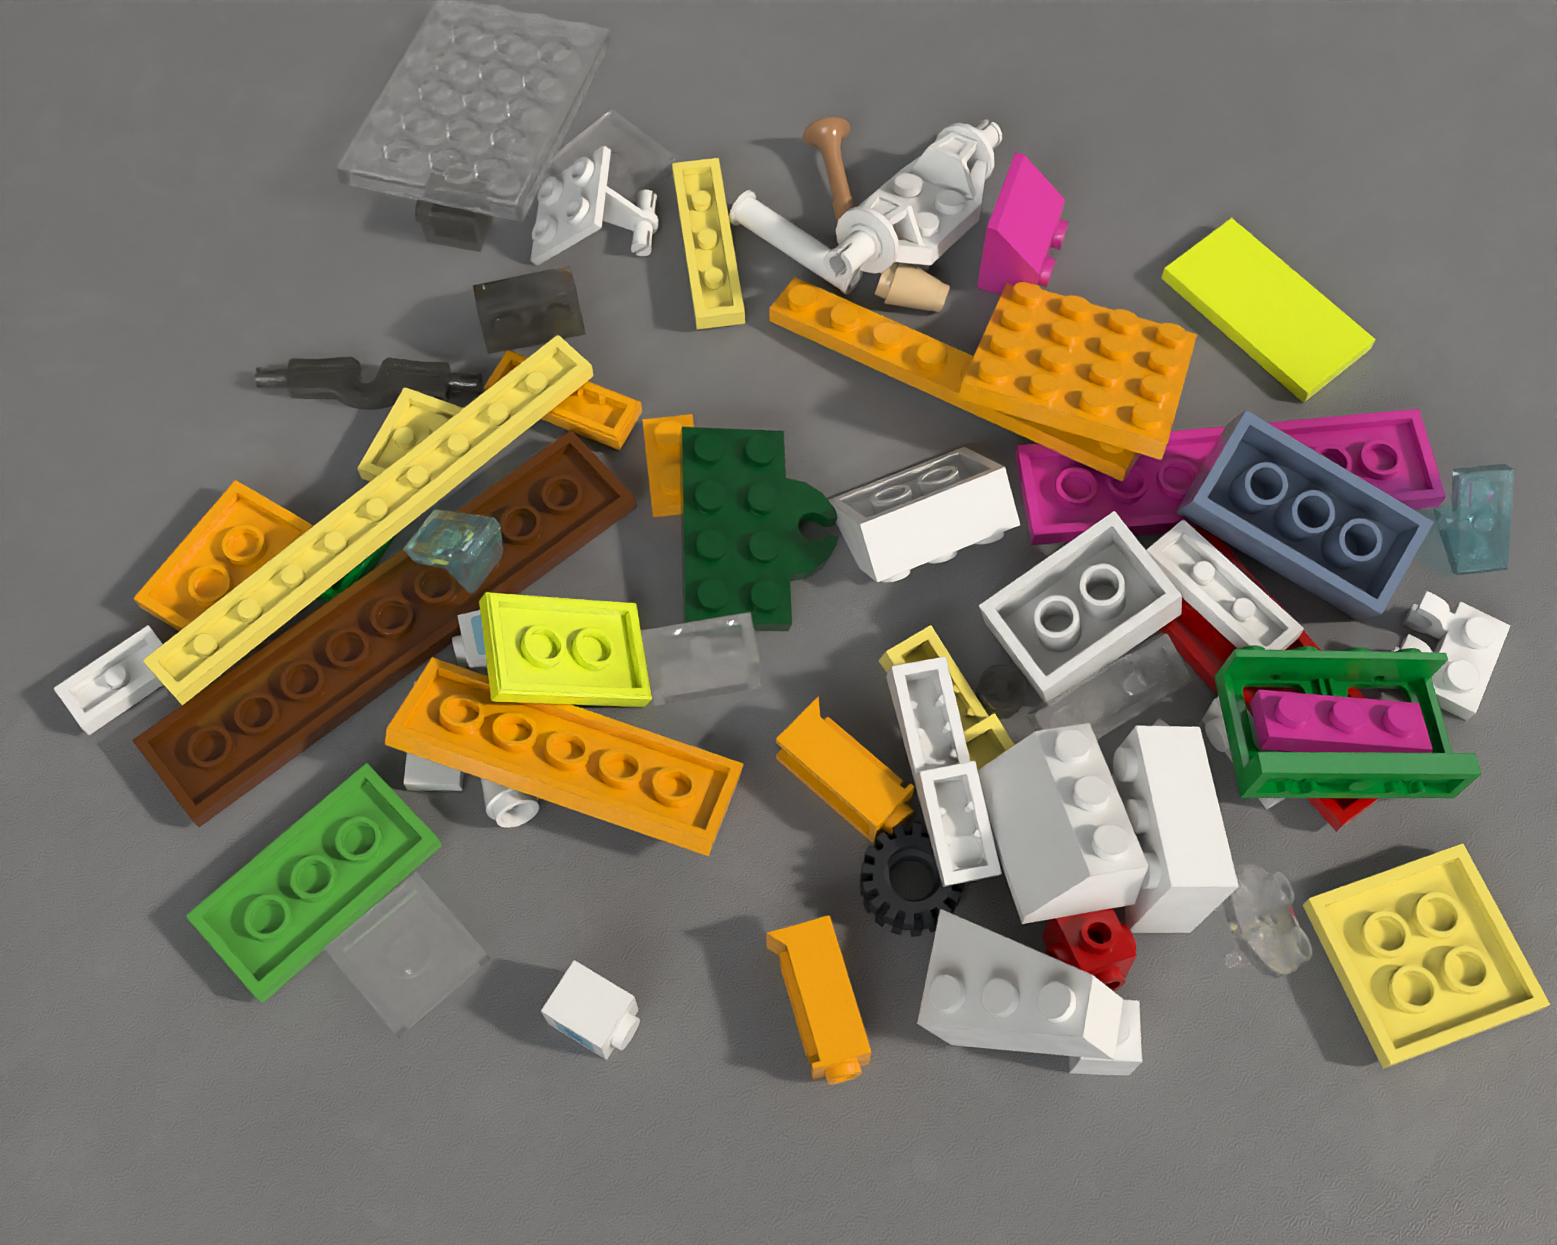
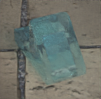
[1434,463,1514,575]
[403,509,503,594]

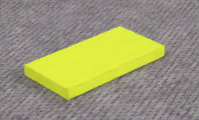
[1161,218,1376,403]

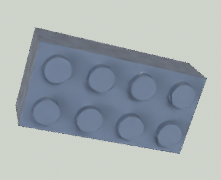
[1176,410,1434,621]

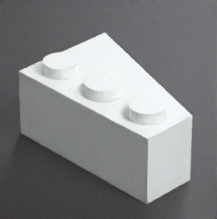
[1113,726,1239,933]
[917,909,1123,1060]

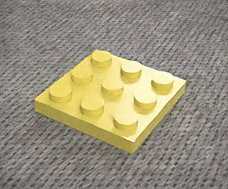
[1303,843,1550,1069]

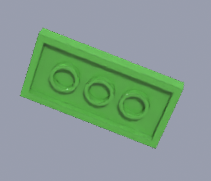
[186,763,443,1004]

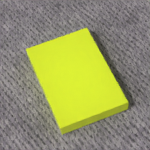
[479,592,652,707]

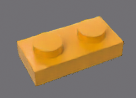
[642,414,694,517]

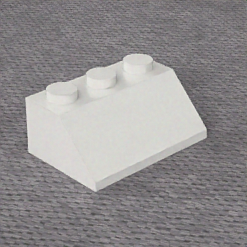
[828,447,1020,582]
[978,723,1148,924]

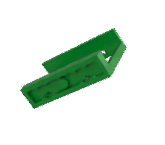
[1214,645,1482,798]

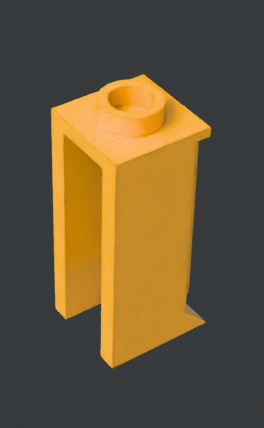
[776,697,914,844]
[766,915,872,1084]

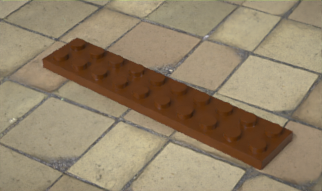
[132,430,637,827]

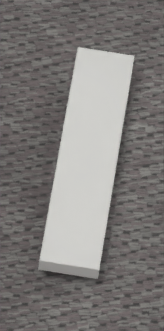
[886,656,1002,887]

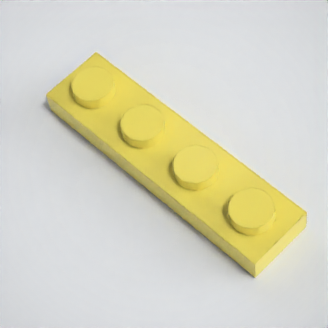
[672,158,745,330]

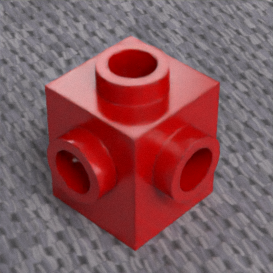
[1042,908,1137,992]

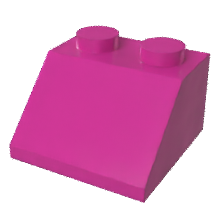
[977,152,1069,295]

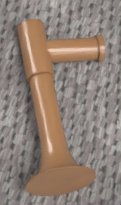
[803,117,855,224]

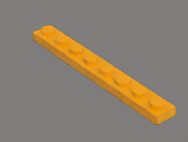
[769,277,1140,482]

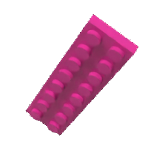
[1015,409,1446,545]

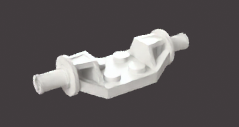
[824,119,1002,281]

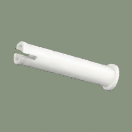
[729,190,863,295]

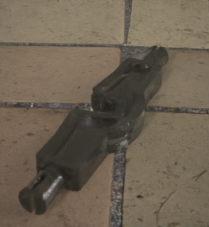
[255,356,483,410]

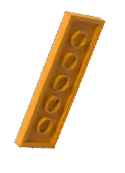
[385,657,744,857]

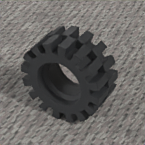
[859,824,965,937]

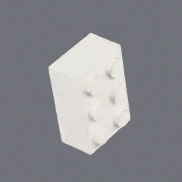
[979,511,1182,707]

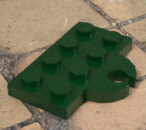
[679,427,839,631]

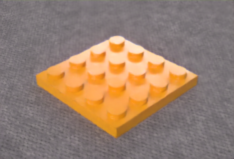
[958,282,1197,460]

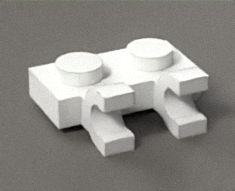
[1391,591,1510,721]

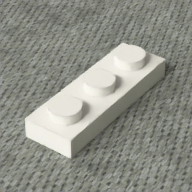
[1146,519,1304,650]

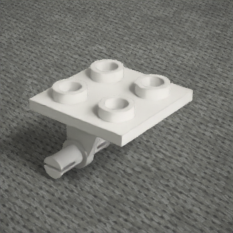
[530,145,659,266]

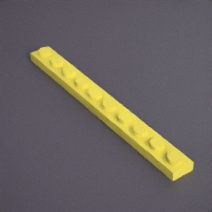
[142,335,594,705]

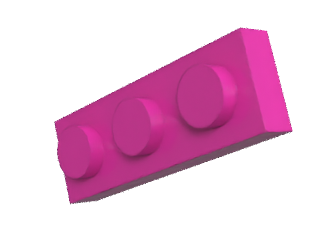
[1250,689,1433,753]

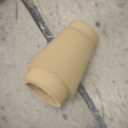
[874,262,950,313]

